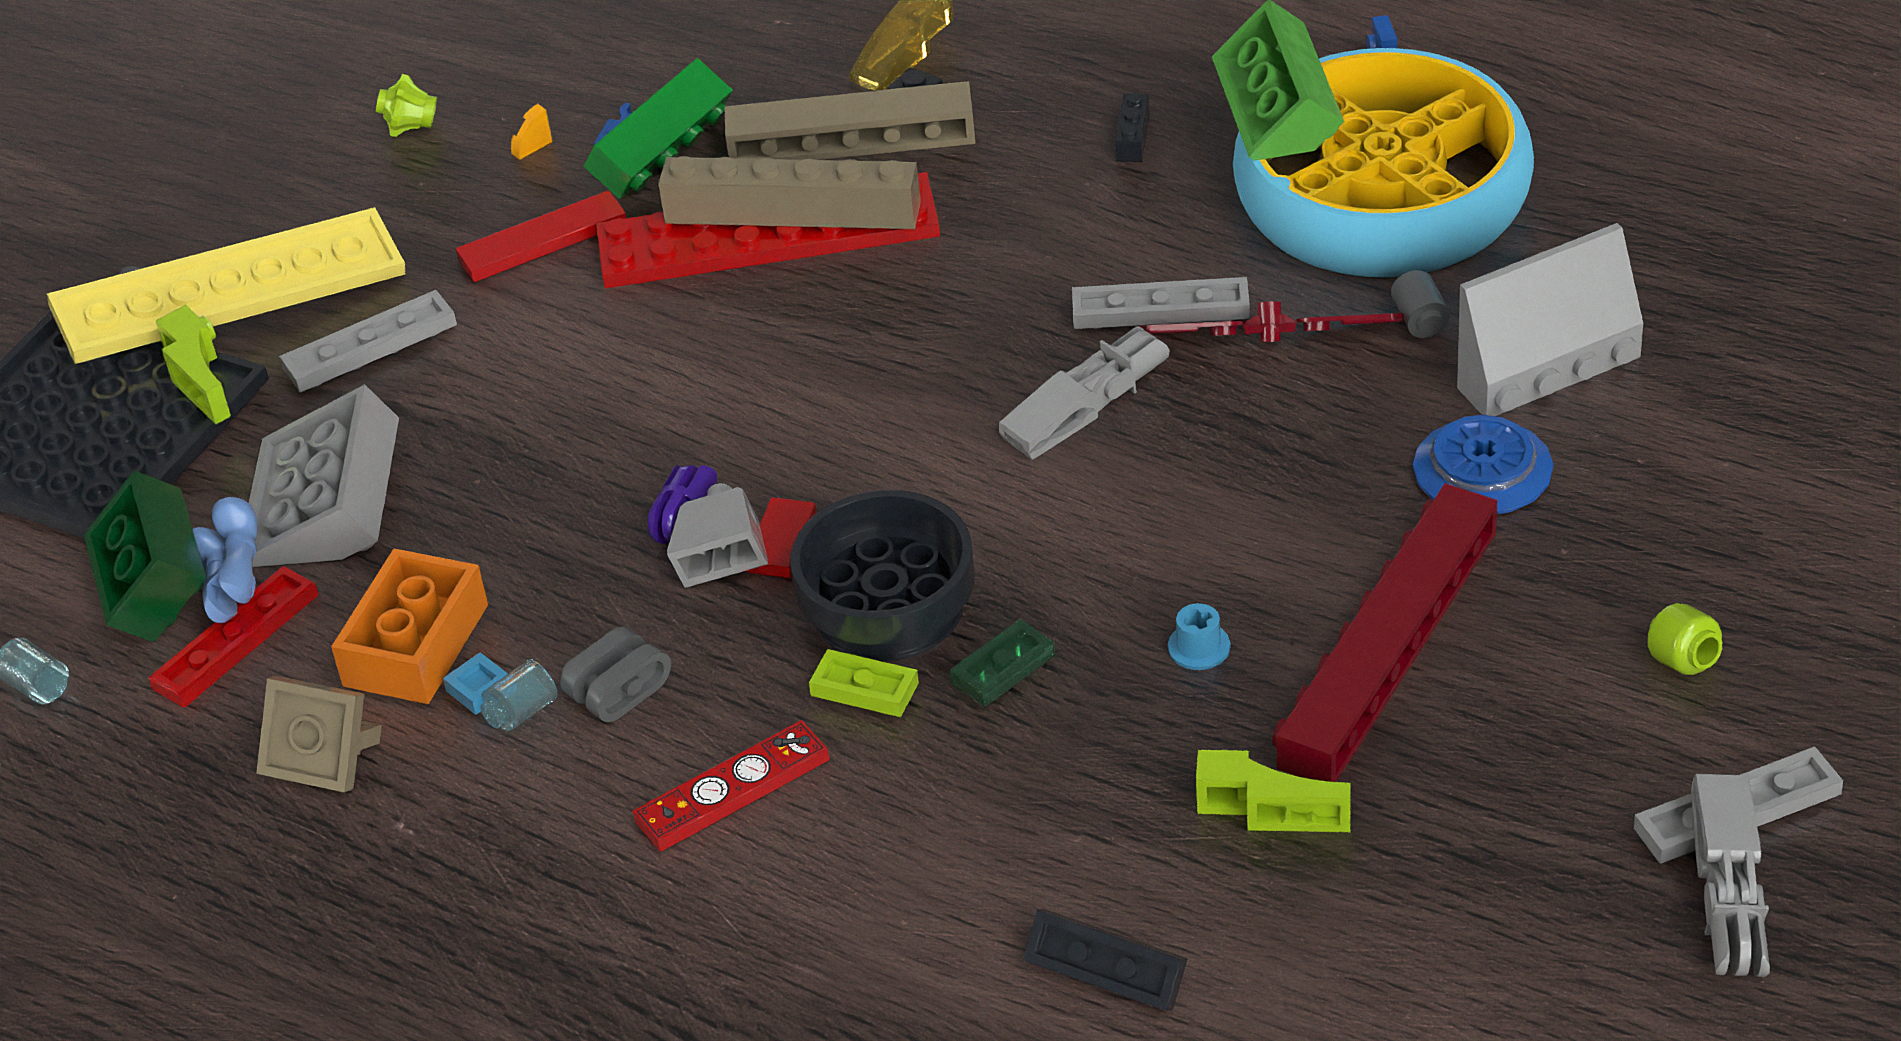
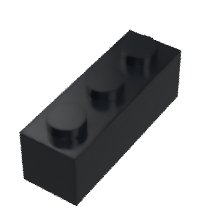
[1115,93,1150,162]

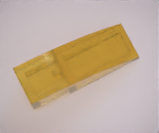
[849,0,954,91]

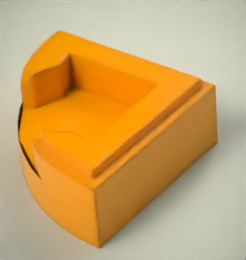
[511,104,552,160]

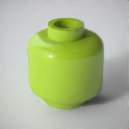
[1648,603,1722,675]

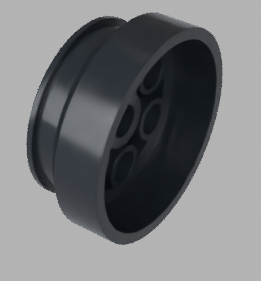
[790,490,975,661]

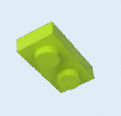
[809,649,919,717]

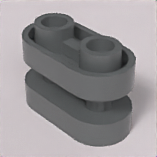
[560,626,671,722]

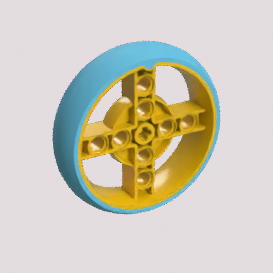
[1233,48,1534,277]

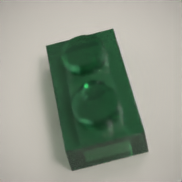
[950,619,1055,708]

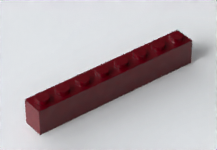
[1272,483,1497,782]

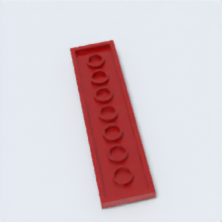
[596,172,940,289]

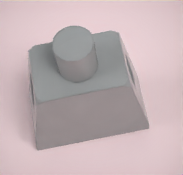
[667,483,768,588]

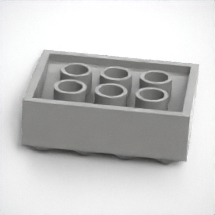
[1457,223,1643,416]
[249,384,399,567]

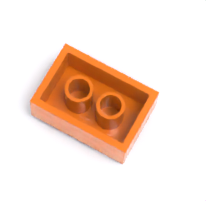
[331,548,488,704]

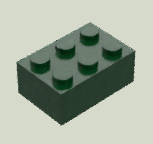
[84,470,206,642]

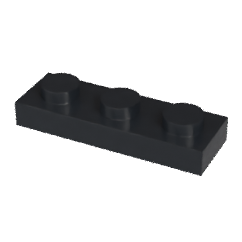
[1023,909,1188,1011]

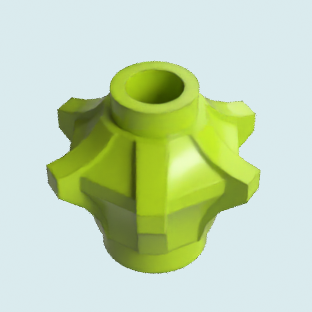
[376,73,437,137]

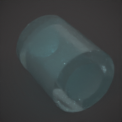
[0,638,69,704]
[480,659,558,731]

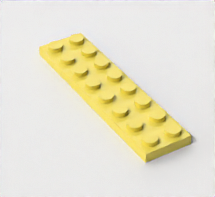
[47,207,405,364]

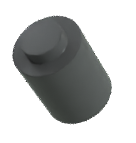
[1391,270,1450,338]

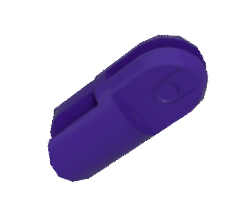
[647,465,717,544]

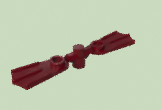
[1139,301,1403,342]

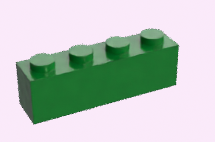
[583,58,733,200]

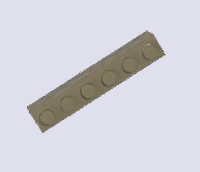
[725,81,976,160]
[658,156,921,229]

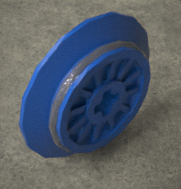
[1413,415,1553,514]

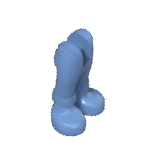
[193,497,258,623]

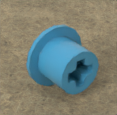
[1168,603,1231,670]

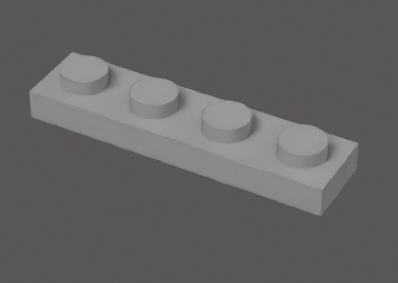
[1072,277,1250,329]
[279,290,457,392]
[1634,747,1843,864]

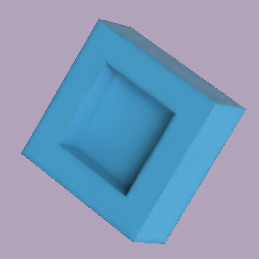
[443,652,513,715]

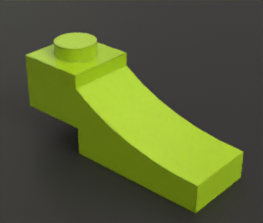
[155,305,231,424]
[1196,750,1350,832]

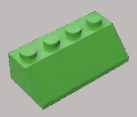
[1212,0,1344,161]

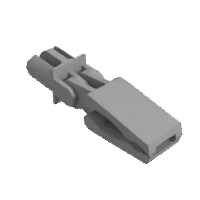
[999,326,1170,460]
[1691,774,1770,977]

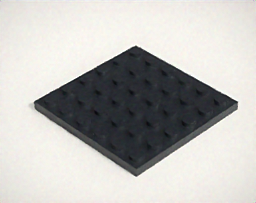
[0,311,269,538]

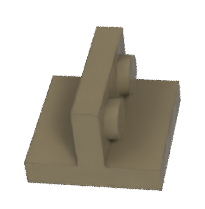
[256,676,382,792]

